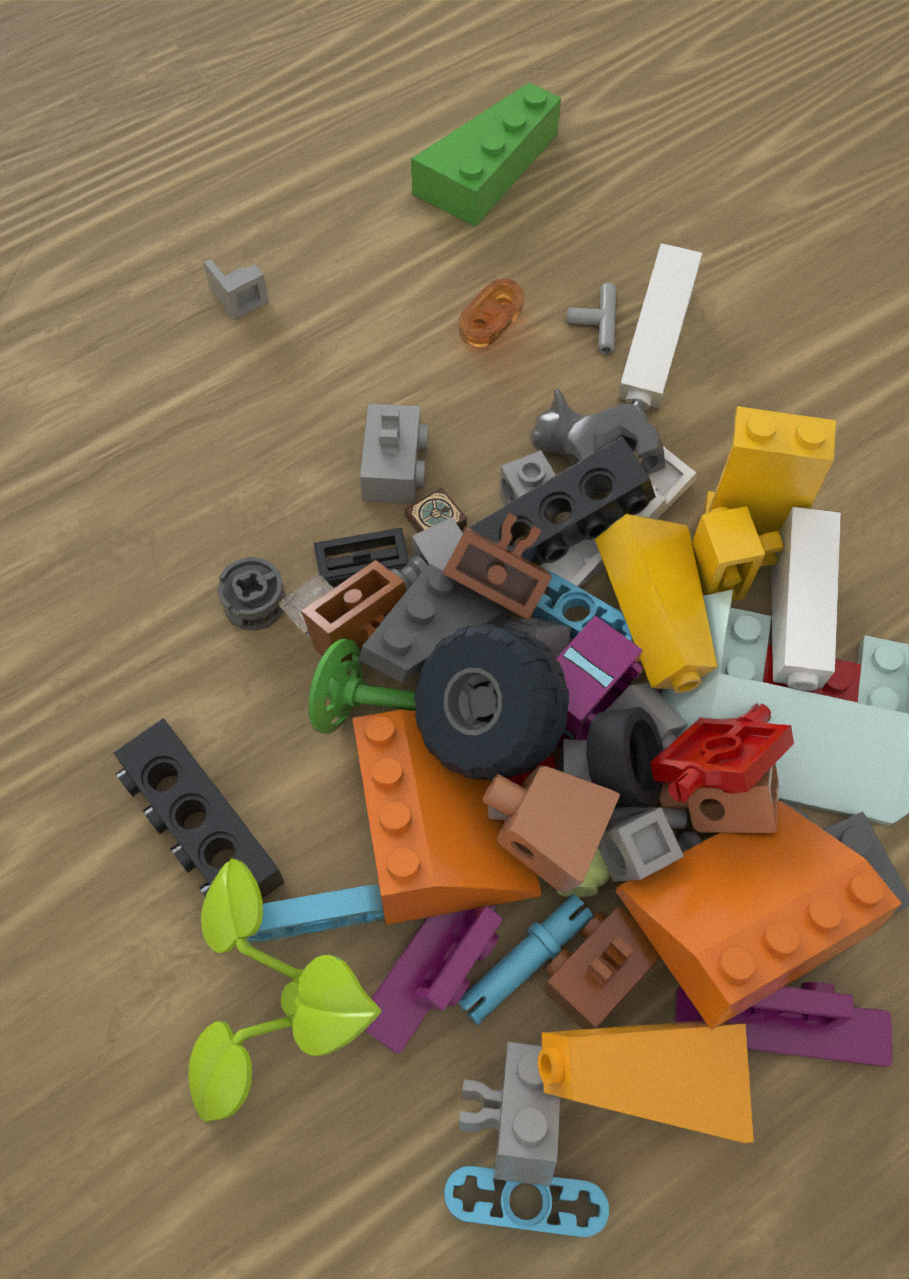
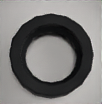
[586,707,663,808]

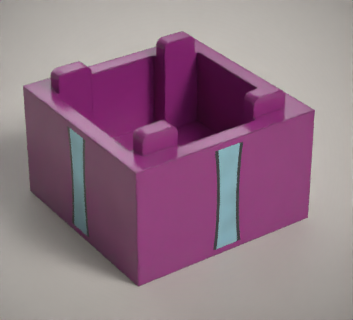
[556,615,643,749]

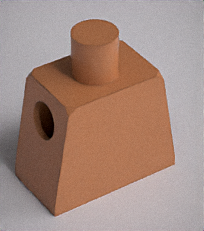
[660,763,780,833]
[482,766,620,894]

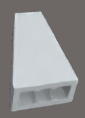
[618,243,702,409]
[771,507,841,691]

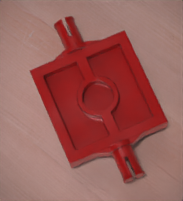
[650,703,794,803]

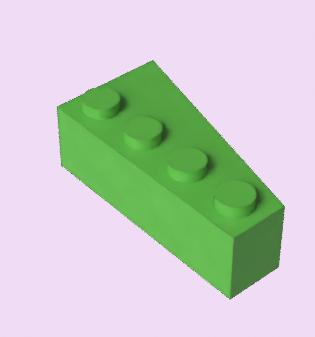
[411,82,561,227]

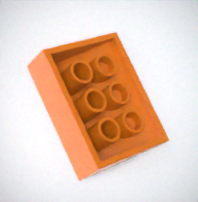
[352,710,541,925]
[616,801,902,1030]

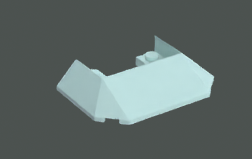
[661,589,909,826]

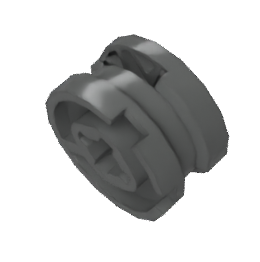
[217,557,286,631]

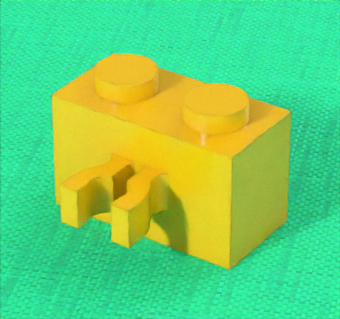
[692,506,785,602]

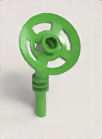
[308,638,416,734]

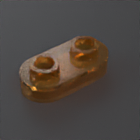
[459,278,524,347]

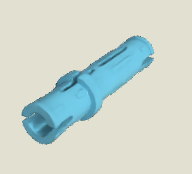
[458,894,594,1026]

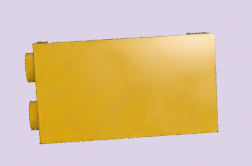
[703,406,836,536]

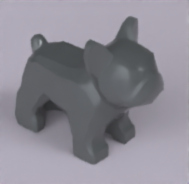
[530,388,665,496]

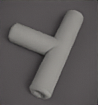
[566,282,616,355]

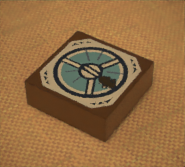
[405,487,467,533]

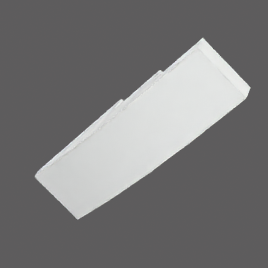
[540,446,697,588]

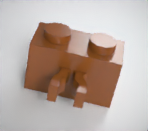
[442,512,552,620]
[301,560,407,662]
[544,905,661,1029]

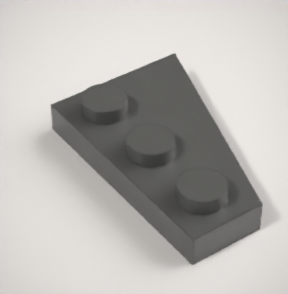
[358,564,511,683]

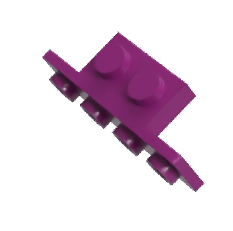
[364,904,503,1053]
[674,982,893,1068]

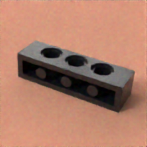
[463,436,656,566]
[113,718,284,899]

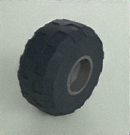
[414,624,570,780]

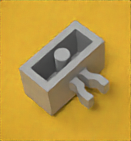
[360,404,429,504]
[458,1042,561,1186]

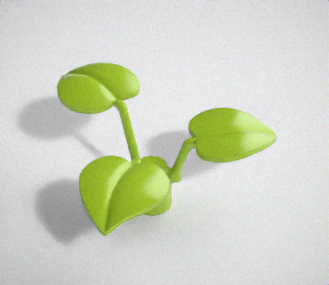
[188,859,381,1123]

